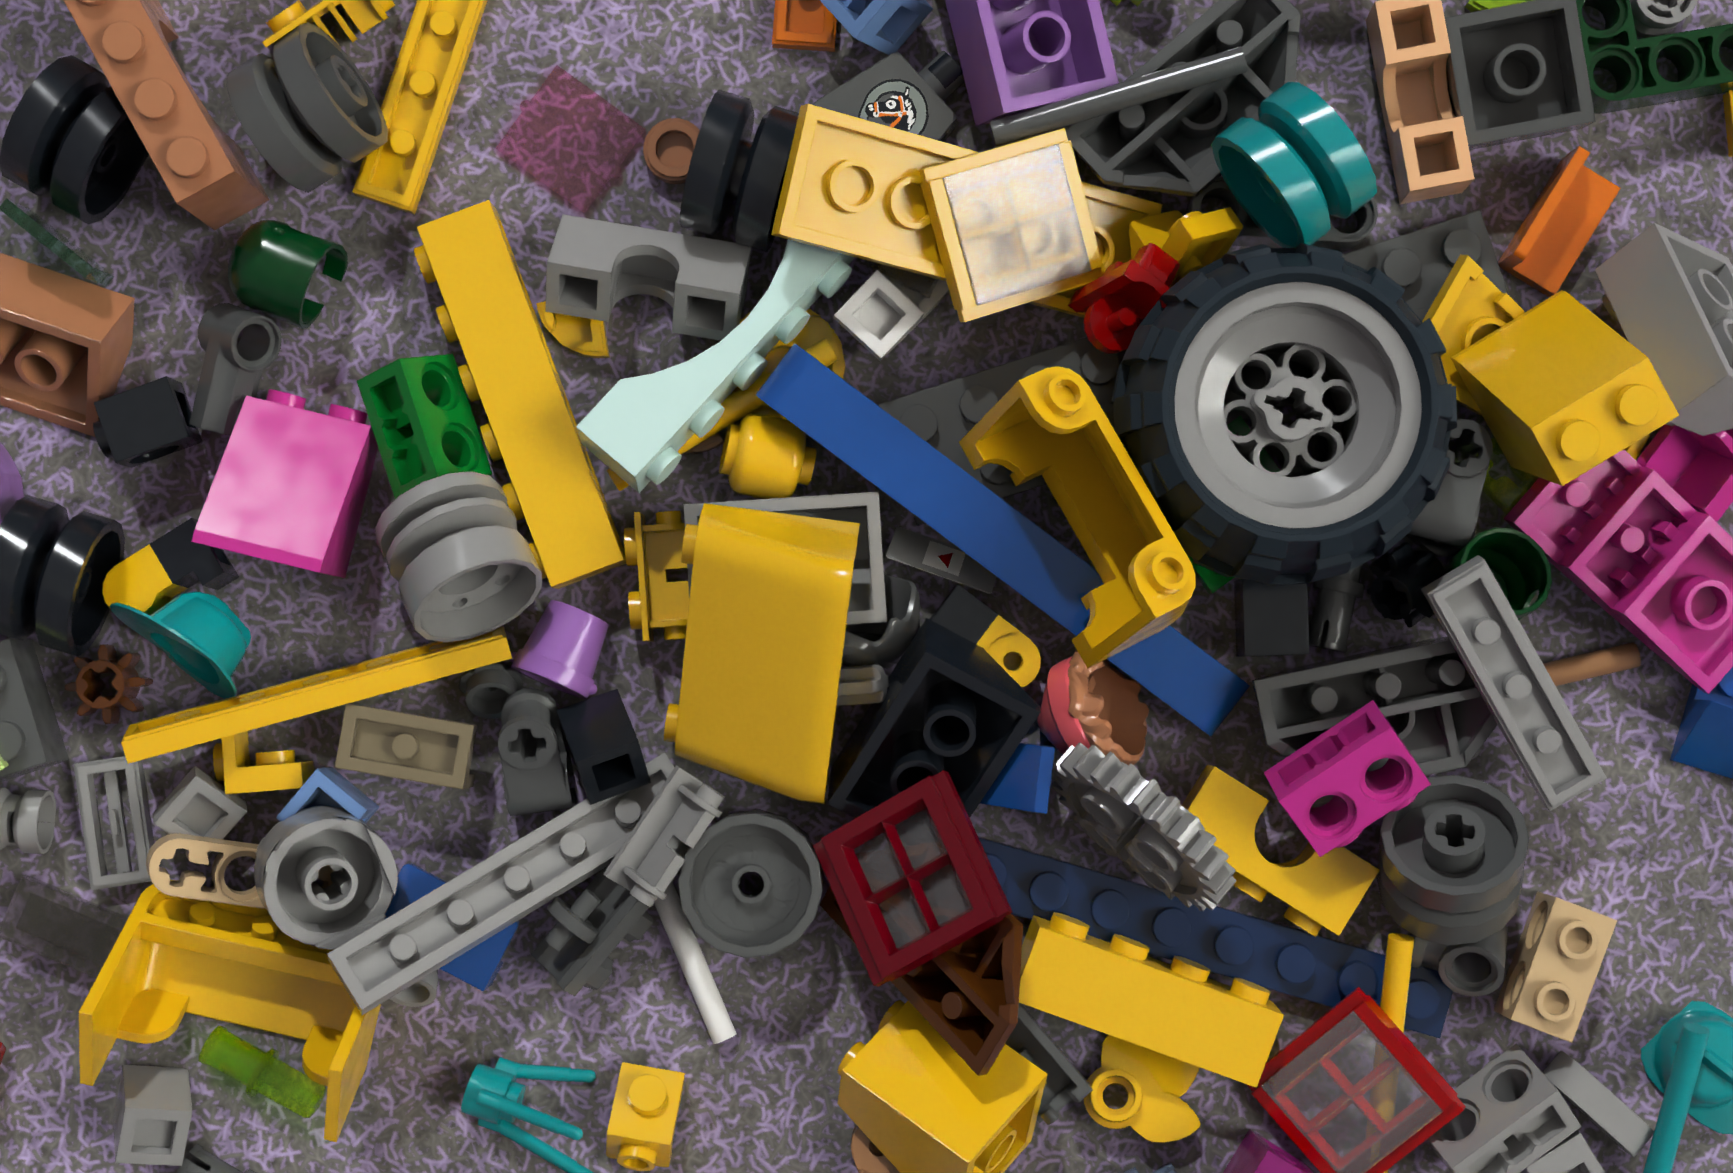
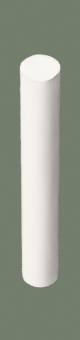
[654,881,737,1044]

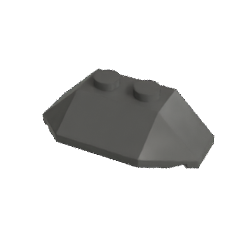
[1066,0,1301,197]
[1252,636,1497,775]

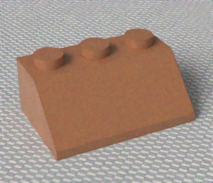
[0,253,135,437]

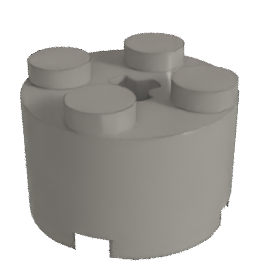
[254,806,398,950]

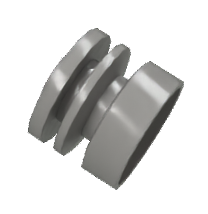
[375,471,542,642]

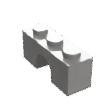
[545,214,751,341]

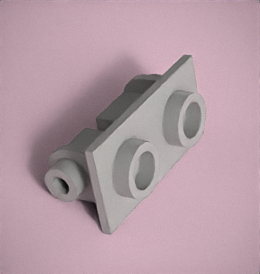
[603,765,725,907]

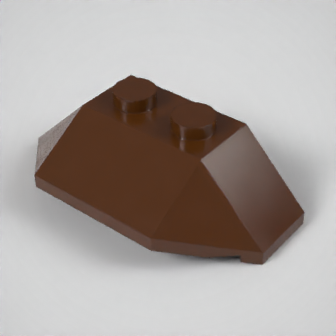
[820,842,1023,1076]

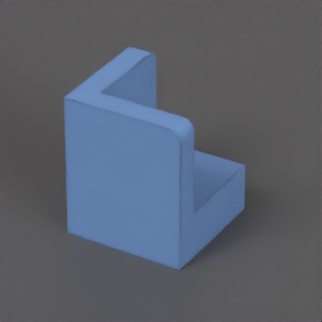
[276,767,379,823]

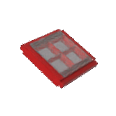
[1246,987,1466,1173]

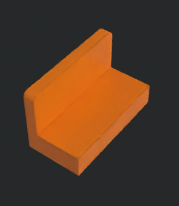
[1498,146,1621,297]

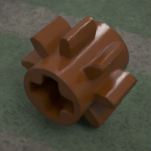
[65,644,153,724]

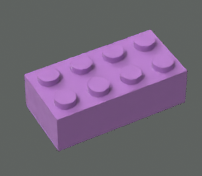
[945,0,1119,126]

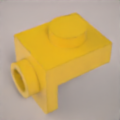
[606,1062,685,1171]

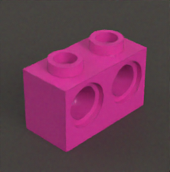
[1264,700,1431,857]

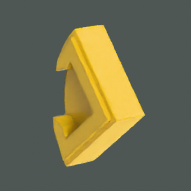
[536,301,610,358]

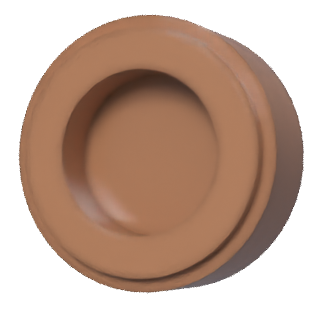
[643,118,700,184]

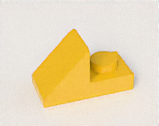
[1129,207,1244,288]

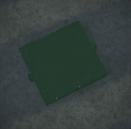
[0,198,114,286]

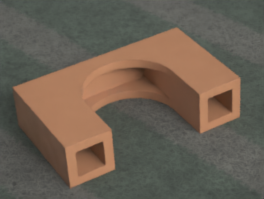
[63,0,269,230]

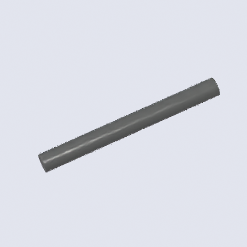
[989,47,1248,147]

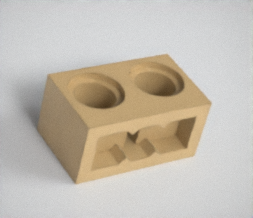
[1493,891,1617,1043]

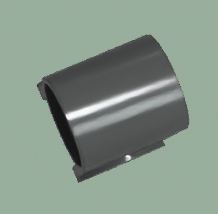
[1408,419,1493,549]
[498,688,576,816]

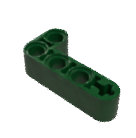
[1576,0,1733,114]

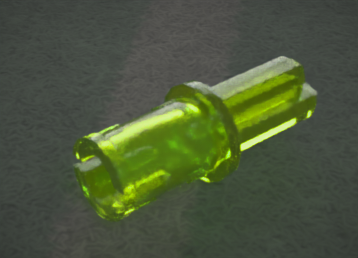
[198,1025,327,1118]

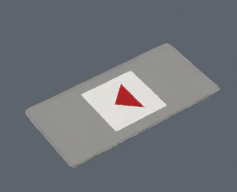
[886,526,997,594]

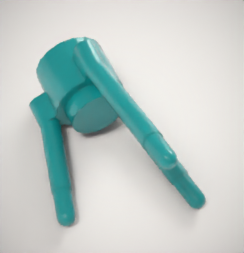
[461,1057,596,1173]

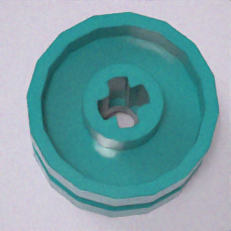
[1212,82,1377,248]

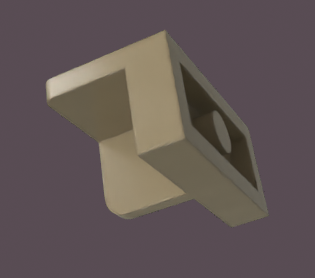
[334,703,478,790]

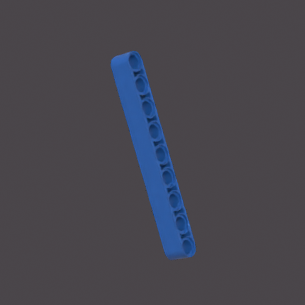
[756,343,1250,736]

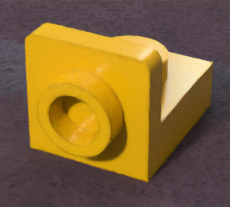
[213,731,314,794]

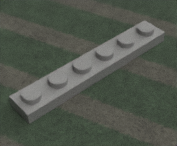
[327,753,675,1015]

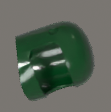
[228,220,348,329]
[1444,528,1552,620]

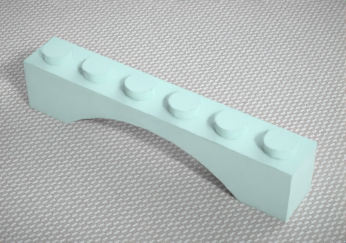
[576,239,855,493]

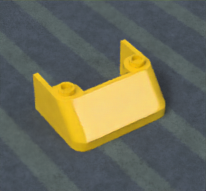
[79,880,381,1142]

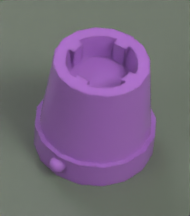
[510,600,609,699]

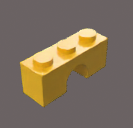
[1181,765,1380,937]

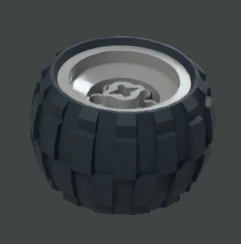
[1111,243,1457,585]

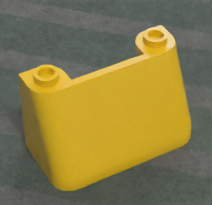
[959,366,1196,669]
[664,503,860,804]

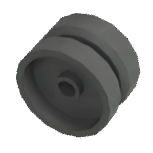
[226,22,388,193]
[1377,775,1529,945]
[678,809,824,958]

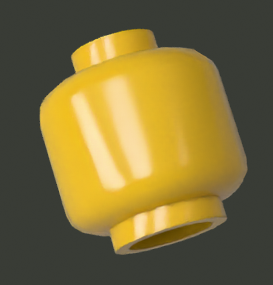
[719,413,816,499]

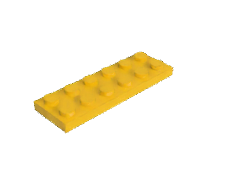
[771,104,1163,318]

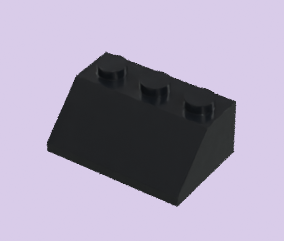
[827,618,1041,846]

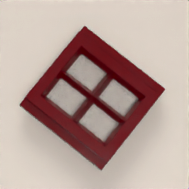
[813,770,1013,987]

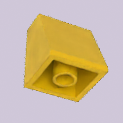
[1451,290,1679,486]
[837,1000,1048,1173]

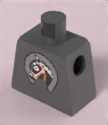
[812,51,965,142]

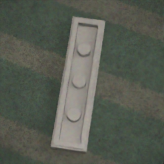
[1421,555,1607,811]

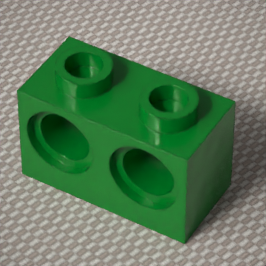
[357,354,493,499]

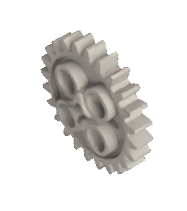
[1051,743,1236,911]

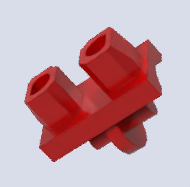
[1068,243,1180,354]

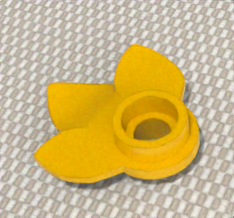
[1083,1035,1201,1143]

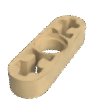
[146,833,334,909]

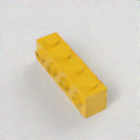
[1019,912,1284,1088]

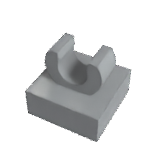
[153,766,247,856]

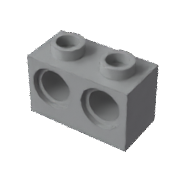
[1427,1043,1582,1173]

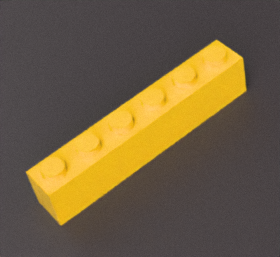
[414,200,626,589]

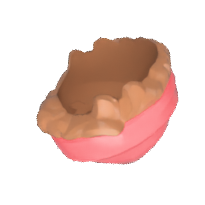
[1037,649,1149,766]

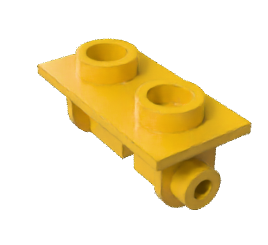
[624,511,689,642]

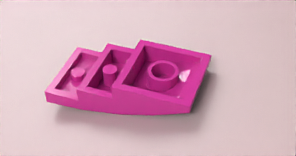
[1504,449,1733,694]

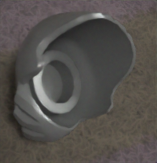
[842,574,920,670]

